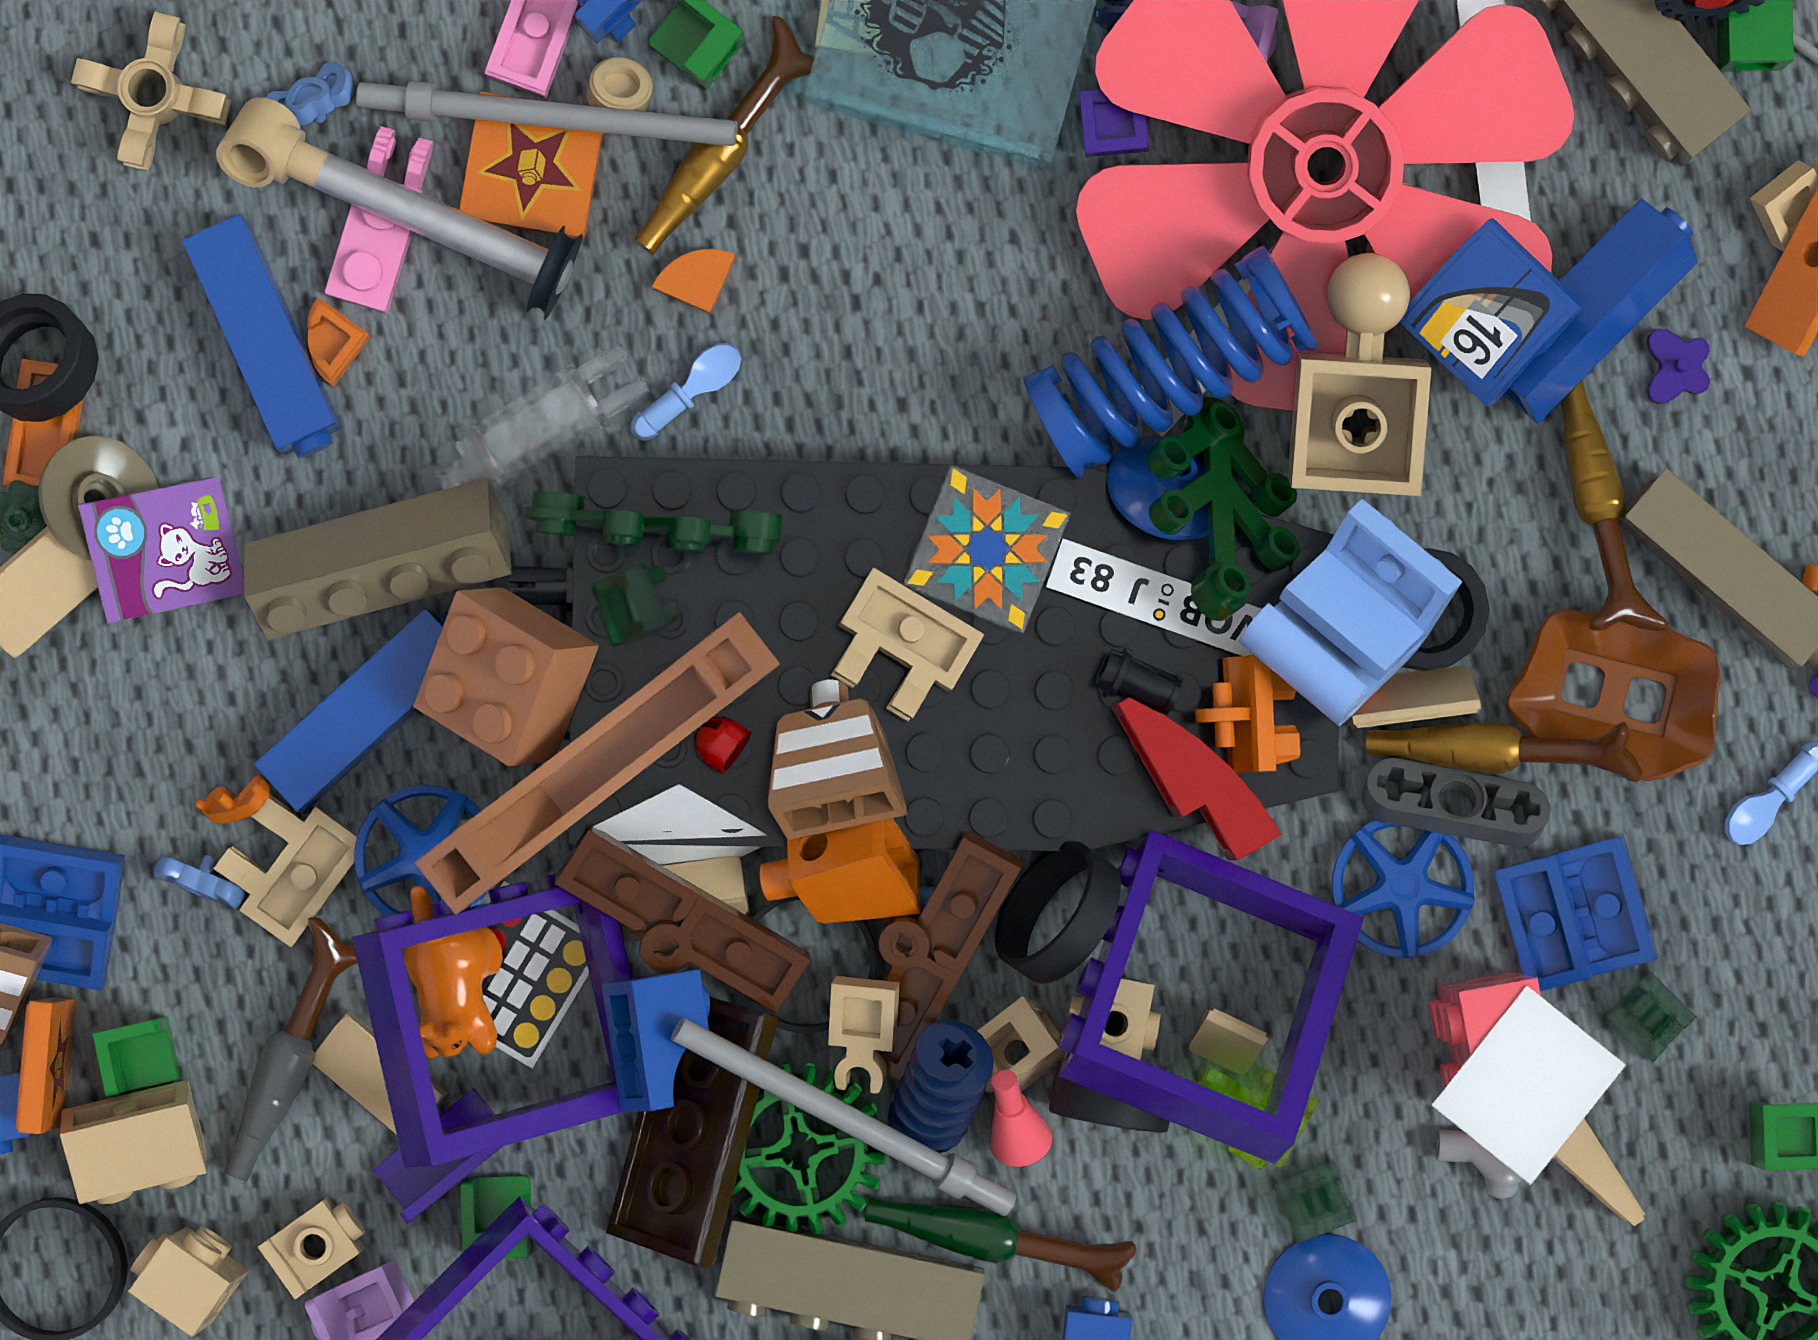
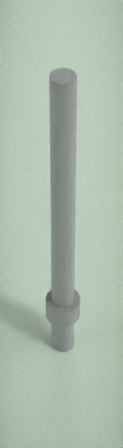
[356,81,738,147]
[671,1017,1016,1216]

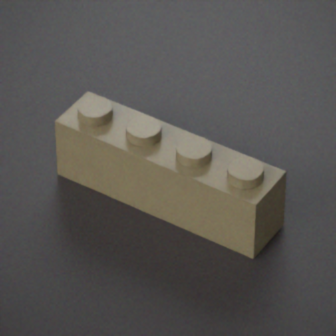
[1533,0,1752,167]
[244,477,512,640]
[716,1215,985,1340]

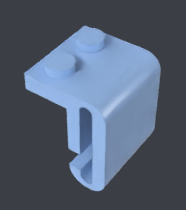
[1239,499,1462,726]

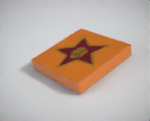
[459,92,604,240]
[15,996,76,1134]

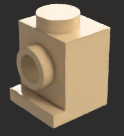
[977,996,1066,1094]
[258,1197,366,1299]

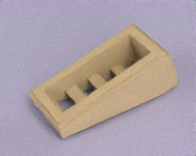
[1552,1118,1645,1226]

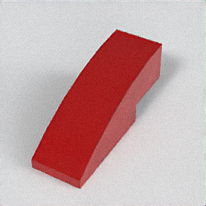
[1110,697,1282,861]

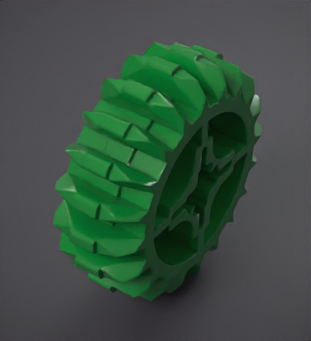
[732,1062,887,1235]
[1684,1201,1818,1340]

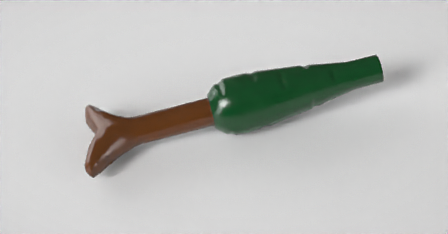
[865,1197,1136,1292]

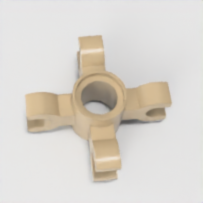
[71,12,232,172]

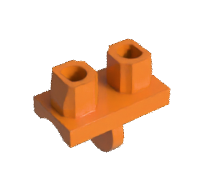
[1195,655,1300,773]

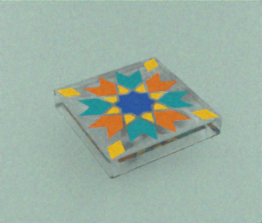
[903,465,1071,634]

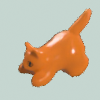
[404,885,503,1059]

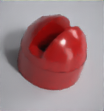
[695,716,752,774]

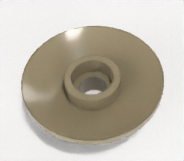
[39,436,159,560]

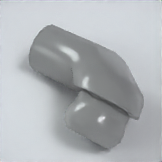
[1436,1129,1523,1199]

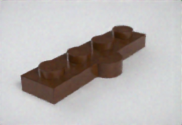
[555,823,811,1013]
[846,830,1023,1080]

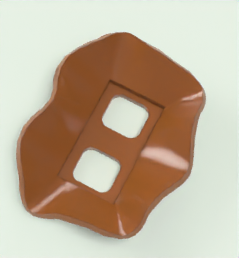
[1506,609,1721,781]

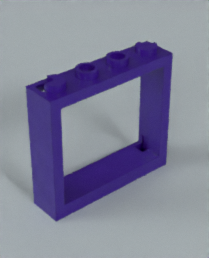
[1058,830,1364,1164]
[352,873,632,1167]
[376,1196,691,1340]

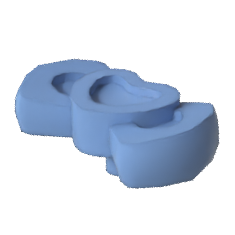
[266,61,355,126]
[153,855,248,912]

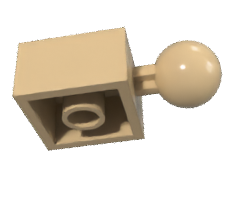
[1288,253,1432,496]

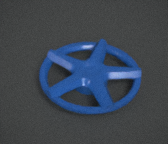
[354,785,487,921]
[1332,819,1475,958]

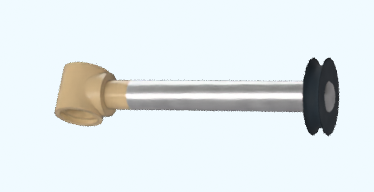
[216,97,583,321]

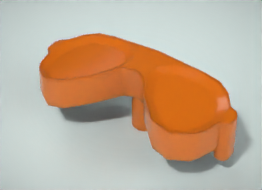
[195,774,271,825]

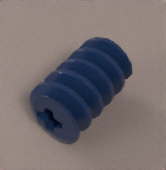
[888,1020,994,1153]

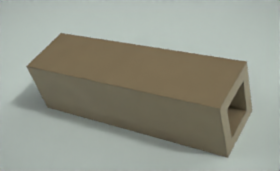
[1618,468,1818,669]

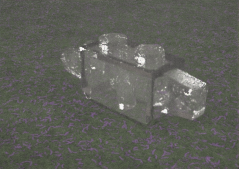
[434,344,650,491]

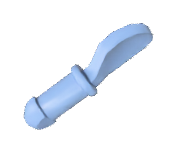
[631,343,742,441]
[1725,741,1818,845]

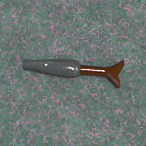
[224,917,357,1181]

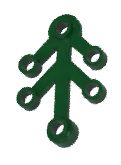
[1147,397,1300,621]
[524,491,783,554]

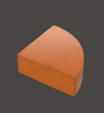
[652,249,736,315]
[307,297,371,387]

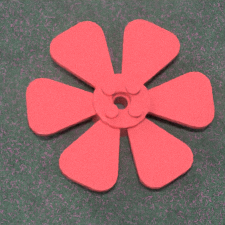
[1076,0,1575,411]

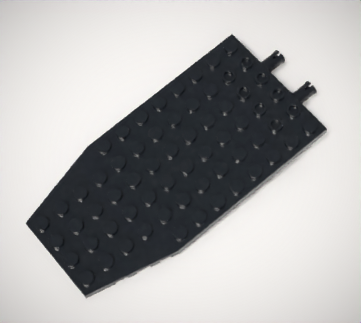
[508,456,1339,851]

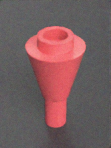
[990,1069,1053,1167]

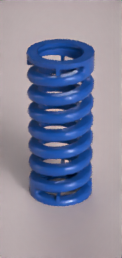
[1023,245,1319,478]

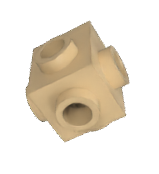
[1066,979,1161,1060]

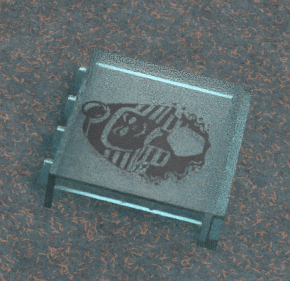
[804,0,1096,172]

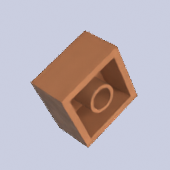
[413,587,599,767]

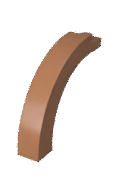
[415,612,780,915]

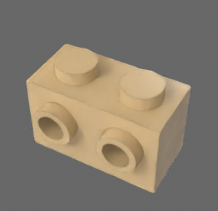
[60,1080,207,1204]
[128,1226,249,1337]

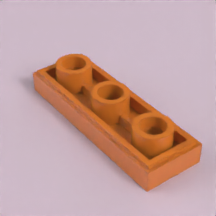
[1744,188,1818,357]

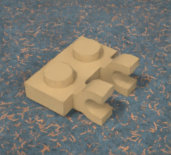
[830,567,985,722]
[213,794,369,948]

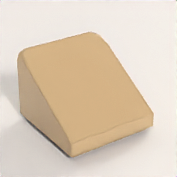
[1189,1006,1268,1075]

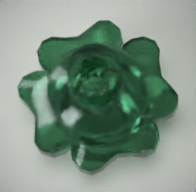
[0,480,47,552]

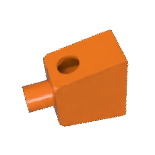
[760,818,921,924]

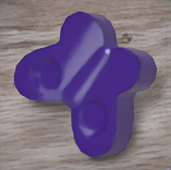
[1646,329,1710,404]

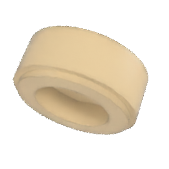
[587,57,653,111]

